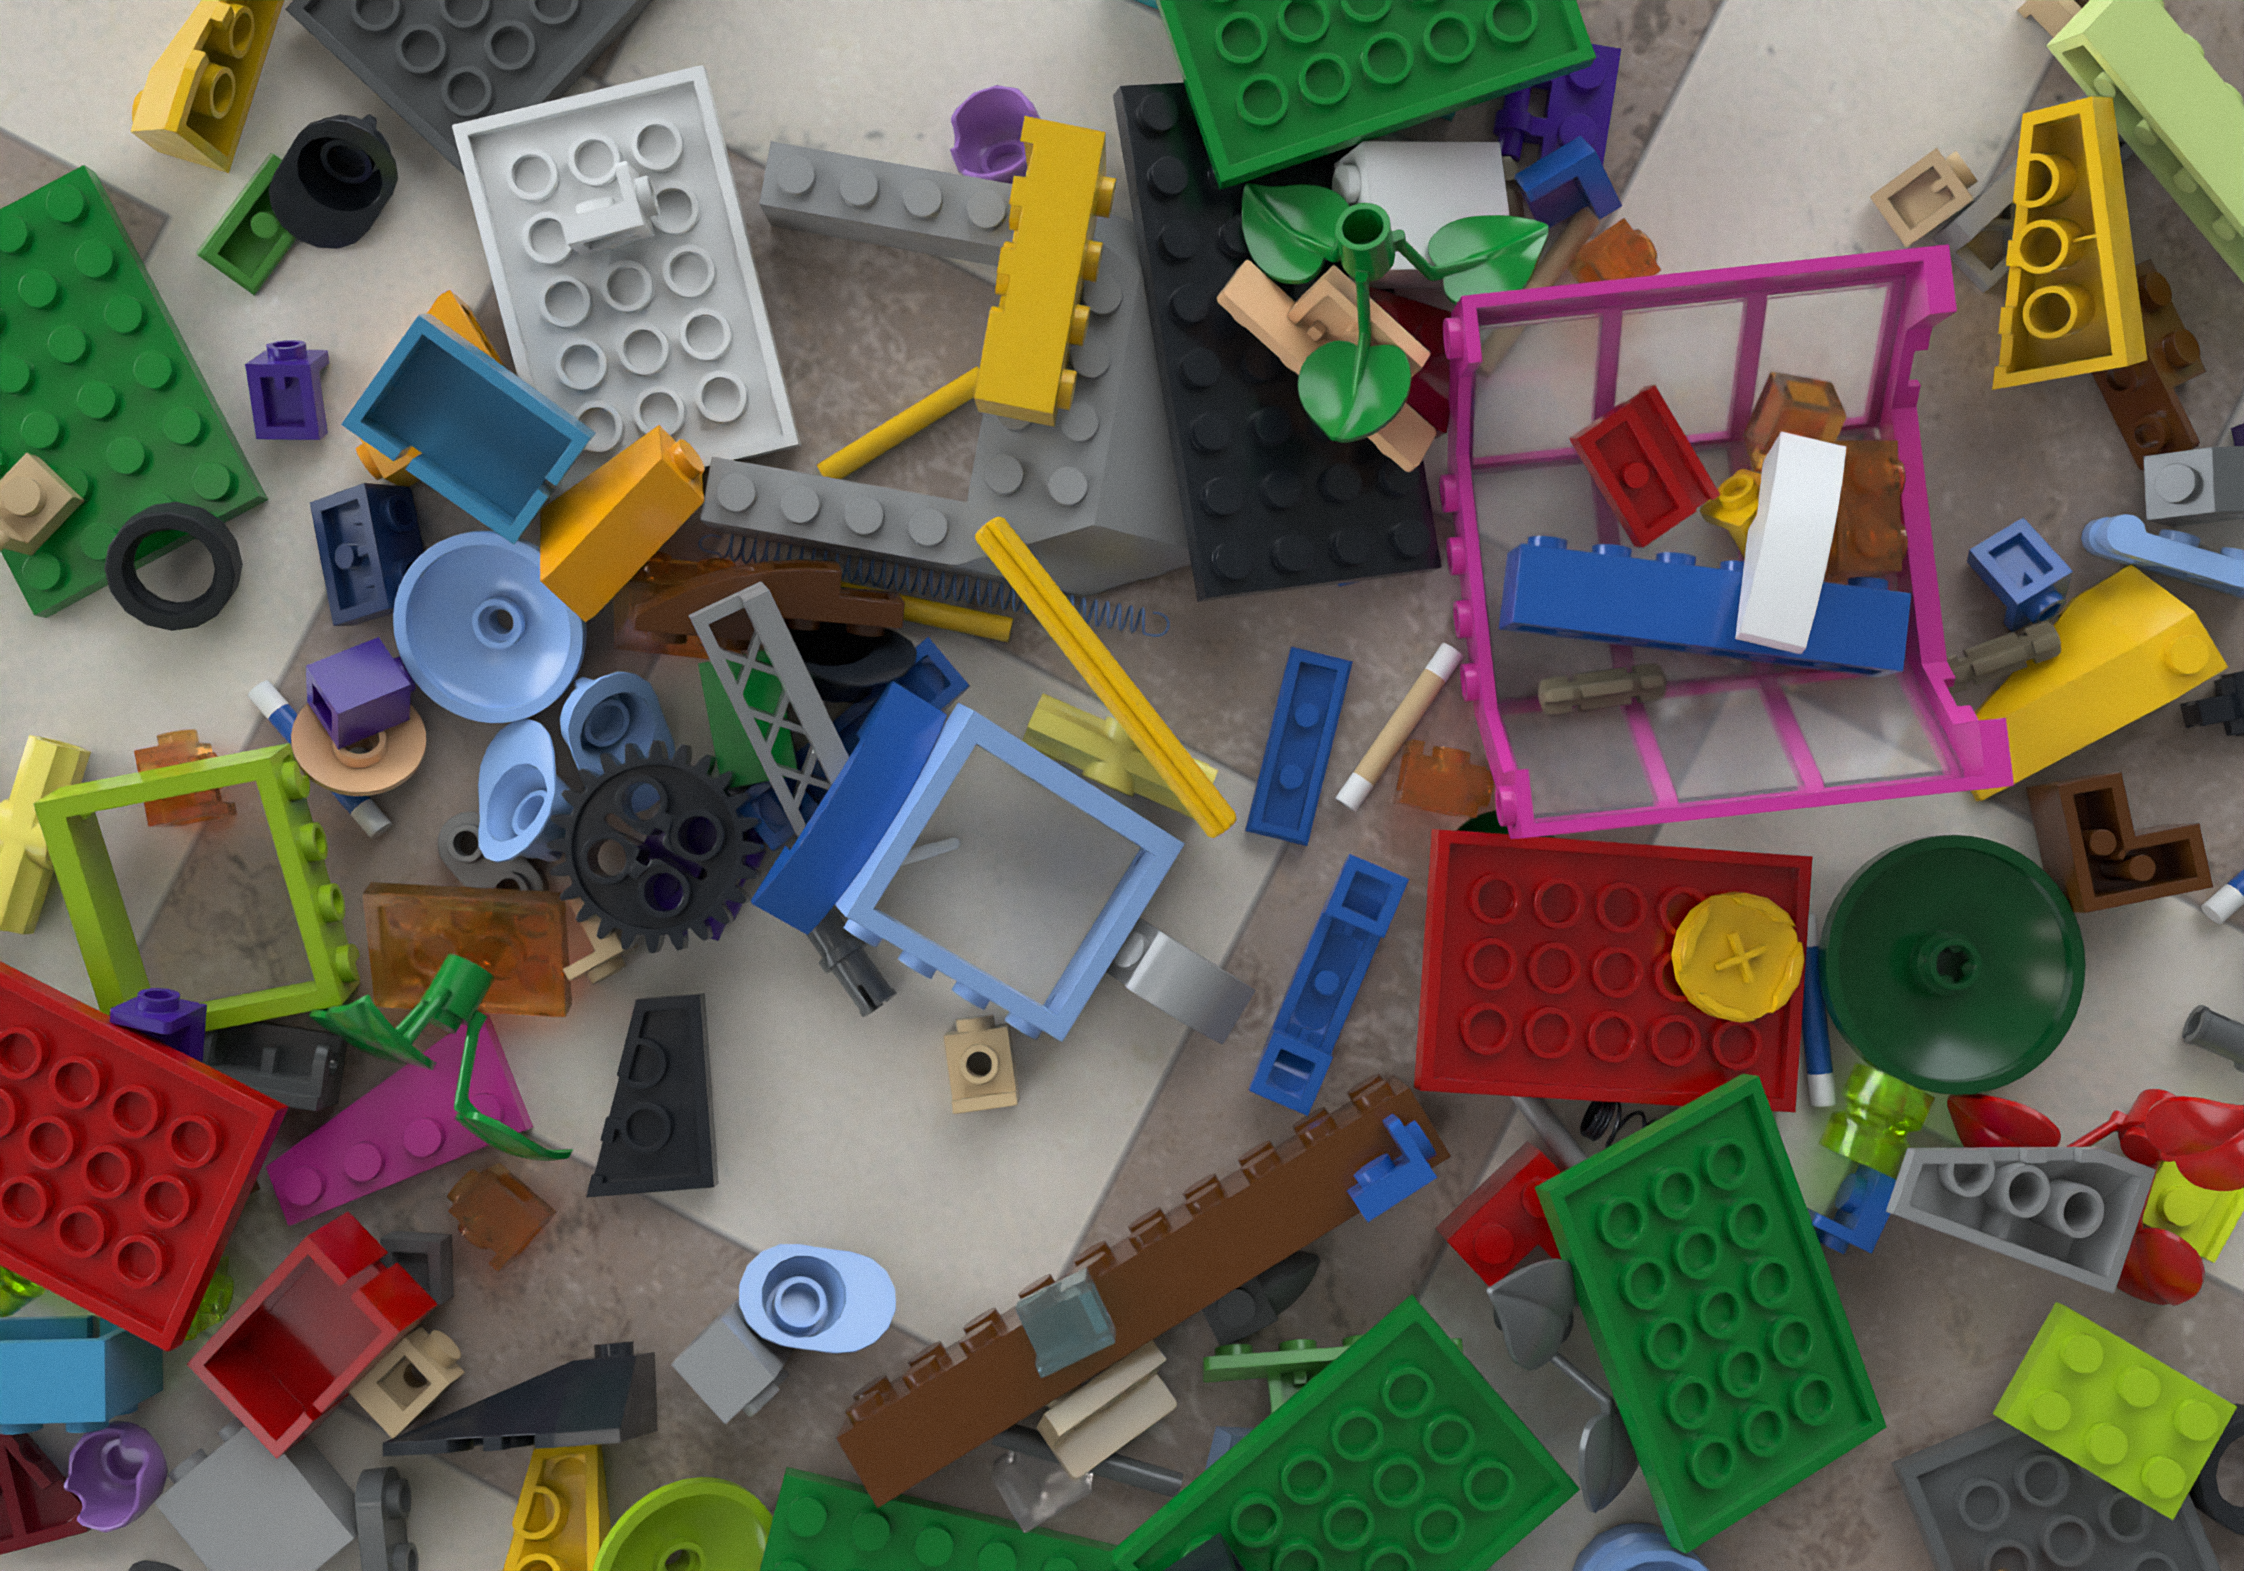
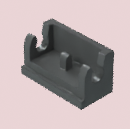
[203,1022,348,1111]

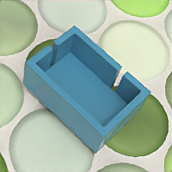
[341,314,596,545]
[0,1315,163,1435]

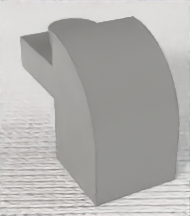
[1106,917,1256,1045]

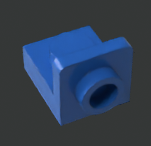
[1967,517,2073,632]
[1347,1114,1437,1222]
[1807,1163,1897,1255]

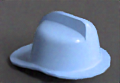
[560,672,675,813]
[478,718,574,863]
[739,1244,896,1354]

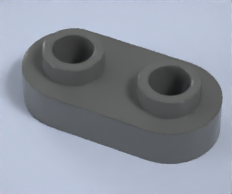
[438,812,549,923]
[355,1466,418,1571]

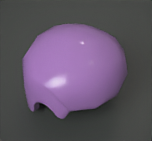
[950,85,1041,184]
[64,1420,168,1533]

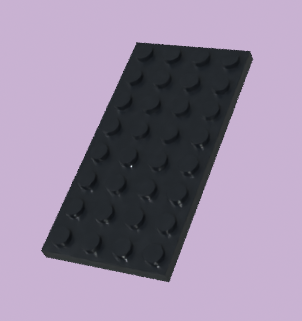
[1113,82,1442,602]

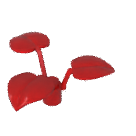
[1947,1089,2244,1306]

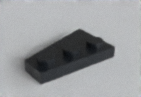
[586,993,719,1198]

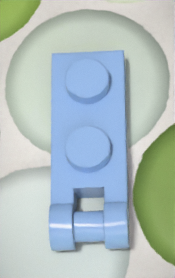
[2081,514,2244,599]

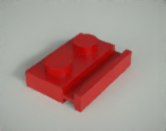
[1569,385,1721,548]

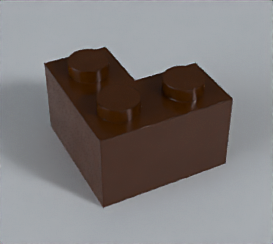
[2026,772,2213,913]

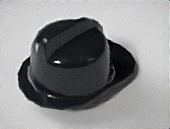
[269,114,399,249]
[788,621,917,703]

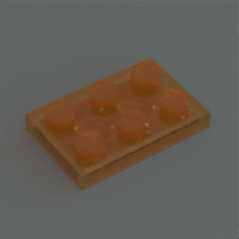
[362,882,572,1017]

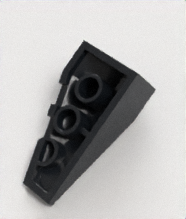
[383,1341,658,1457]

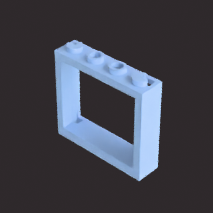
[835,702,1185,1042]

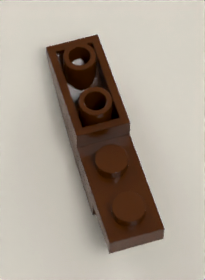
[634,559,905,650]

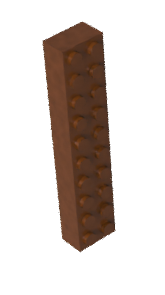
[836,1073,1451,1508]

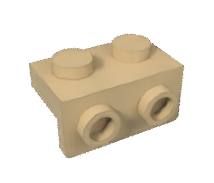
[1036,1340,1177,1480]

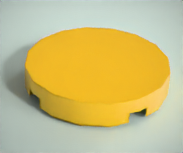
[1671,892,1804,1023]

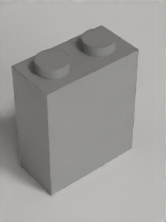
[154,1417,358,1571]

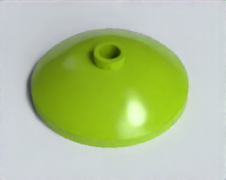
[593,1477,773,1571]

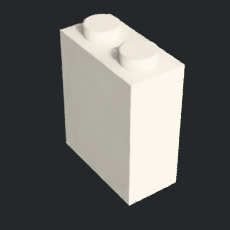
[1332,141,1509,289]

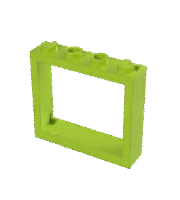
[33,743,360,1032]

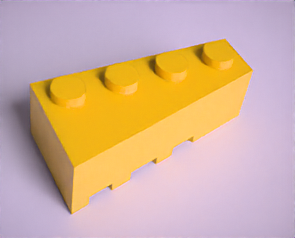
[1992,96,2147,390]
[974,116,1117,427]

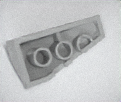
[1886,1147,2156,1294]

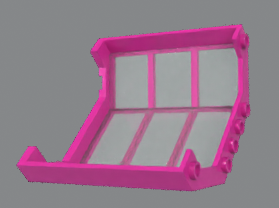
[1439,244,2014,839]

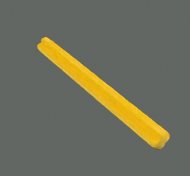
[975,516,1237,838]

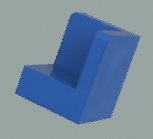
[1514,135,1622,228]

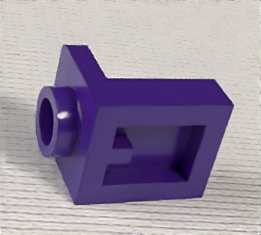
[245,340,330,440]
[110,988,207,1063]

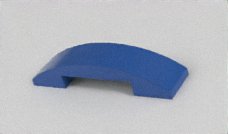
[740,637,970,852]
[750,681,947,935]
[1248,854,1409,1116]

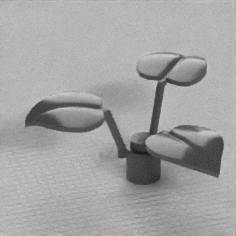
[1486,1258,1639,1514]

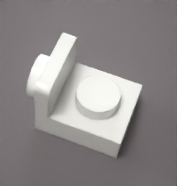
[560,161,660,255]

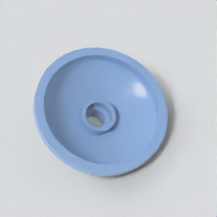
[393,531,587,723]

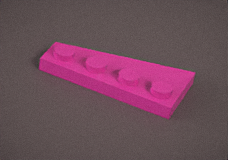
[266,1010,533,1226]

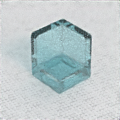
[1015,1267,1116,1378]

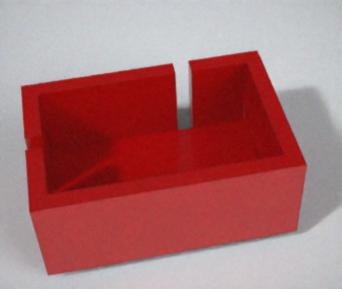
[186,1211,438,1459]

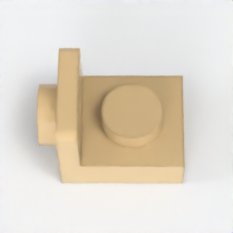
[1870,148,1978,248]
[0,453,85,556]

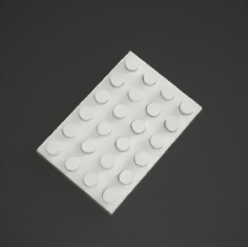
[452,65,801,502]

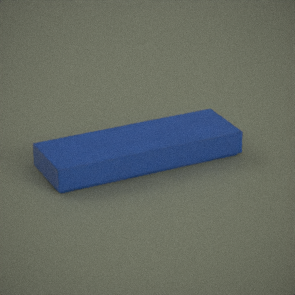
[1245,646,1353,846]

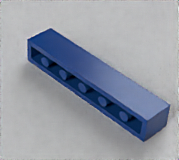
[1499,536,1911,677]

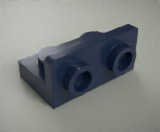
[309,483,424,626]

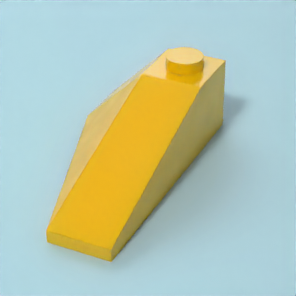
[130,0,284,173]
[1971,564,2228,801]
[502,1444,611,1571]

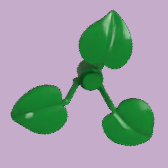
[1242,184,1549,443]
[309,954,573,1161]

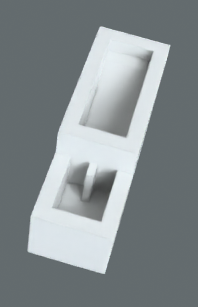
[1735,431,1846,654]

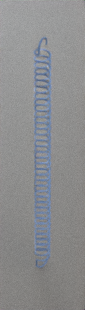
[698,533,1170,637]

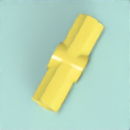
[1022,693,1218,820]
[0,735,91,935]

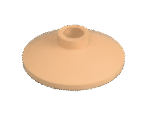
[291,703,426,796]

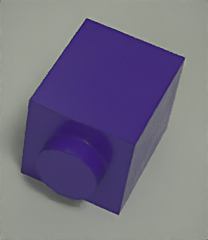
[306,637,416,750]

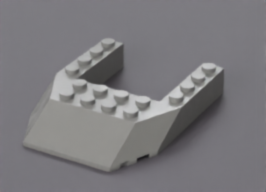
[700,141,1191,597]

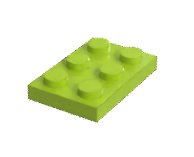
[1992,1302,2237,1520]

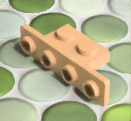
[1217,260,1437,473]

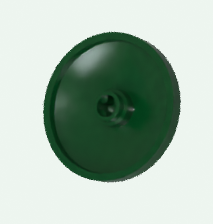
[1818,835,2086,1095]

